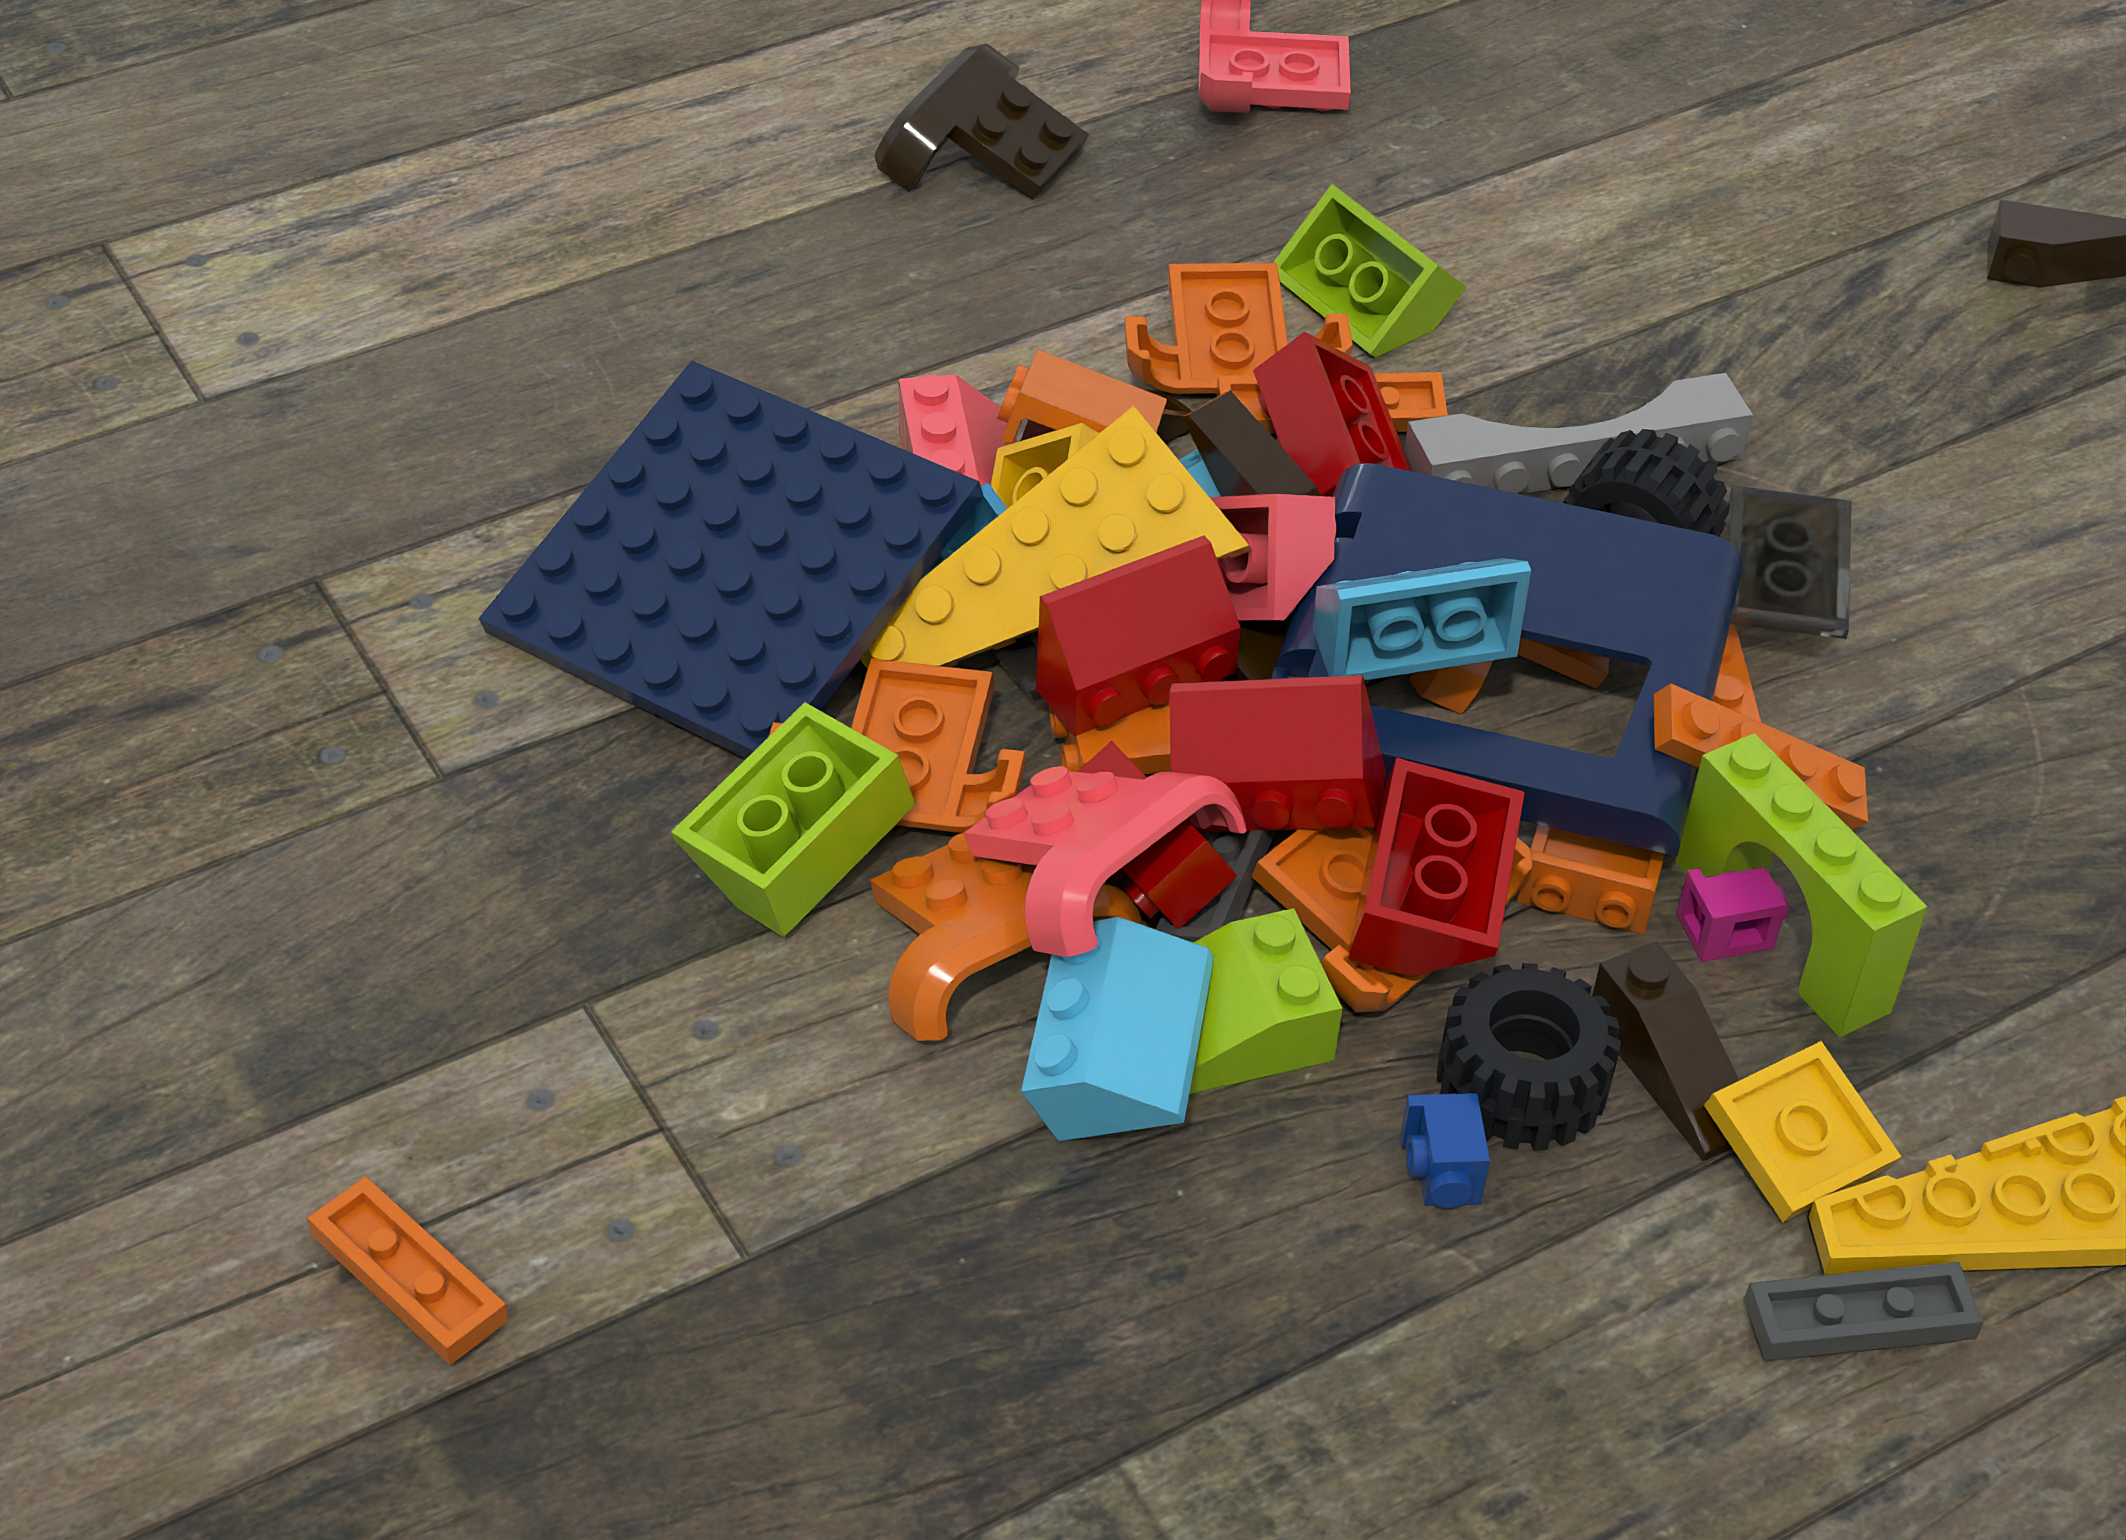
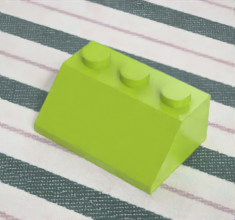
[1273,184,1467,358]
[671,702,916,937]

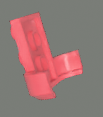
[1198,0,1351,113]
[964,766,1247,957]

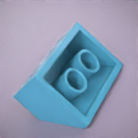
[1313,558,1531,680]
[1021,917,1214,1141]

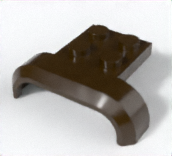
[874,43,1089,200]

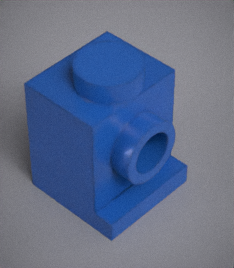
[1400,1093,1490,1208]

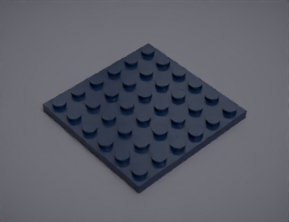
[478,360,984,758]

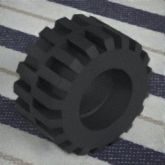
[1563,429,1729,537]
[1437,963,1621,1150]

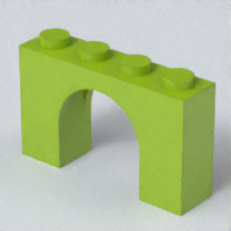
[1675,733,1928,1038]

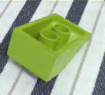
[1189,908,1343,1094]

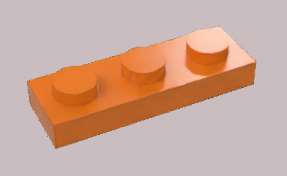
[307,1176,508,1365]

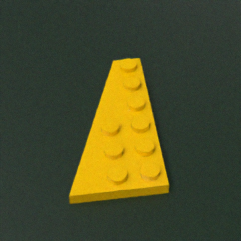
[860,405,1252,669]
[1809,1096,2126,1275]

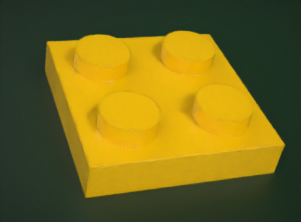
[1704,1041,1902,1223]

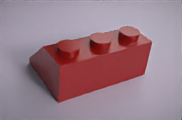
[1253,332,1412,497]
[1036,535,1241,737]
[1169,675,1387,832]
[1348,757,1525,976]

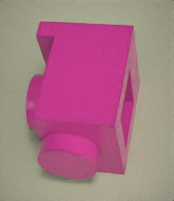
[1676,867,1788,962]

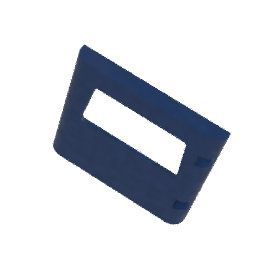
[1271,463,1743,857]

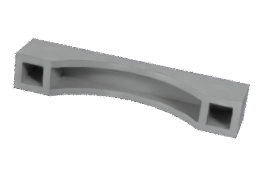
[1404,373,1753,494]

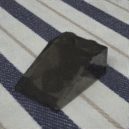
[1720,485,1852,639]

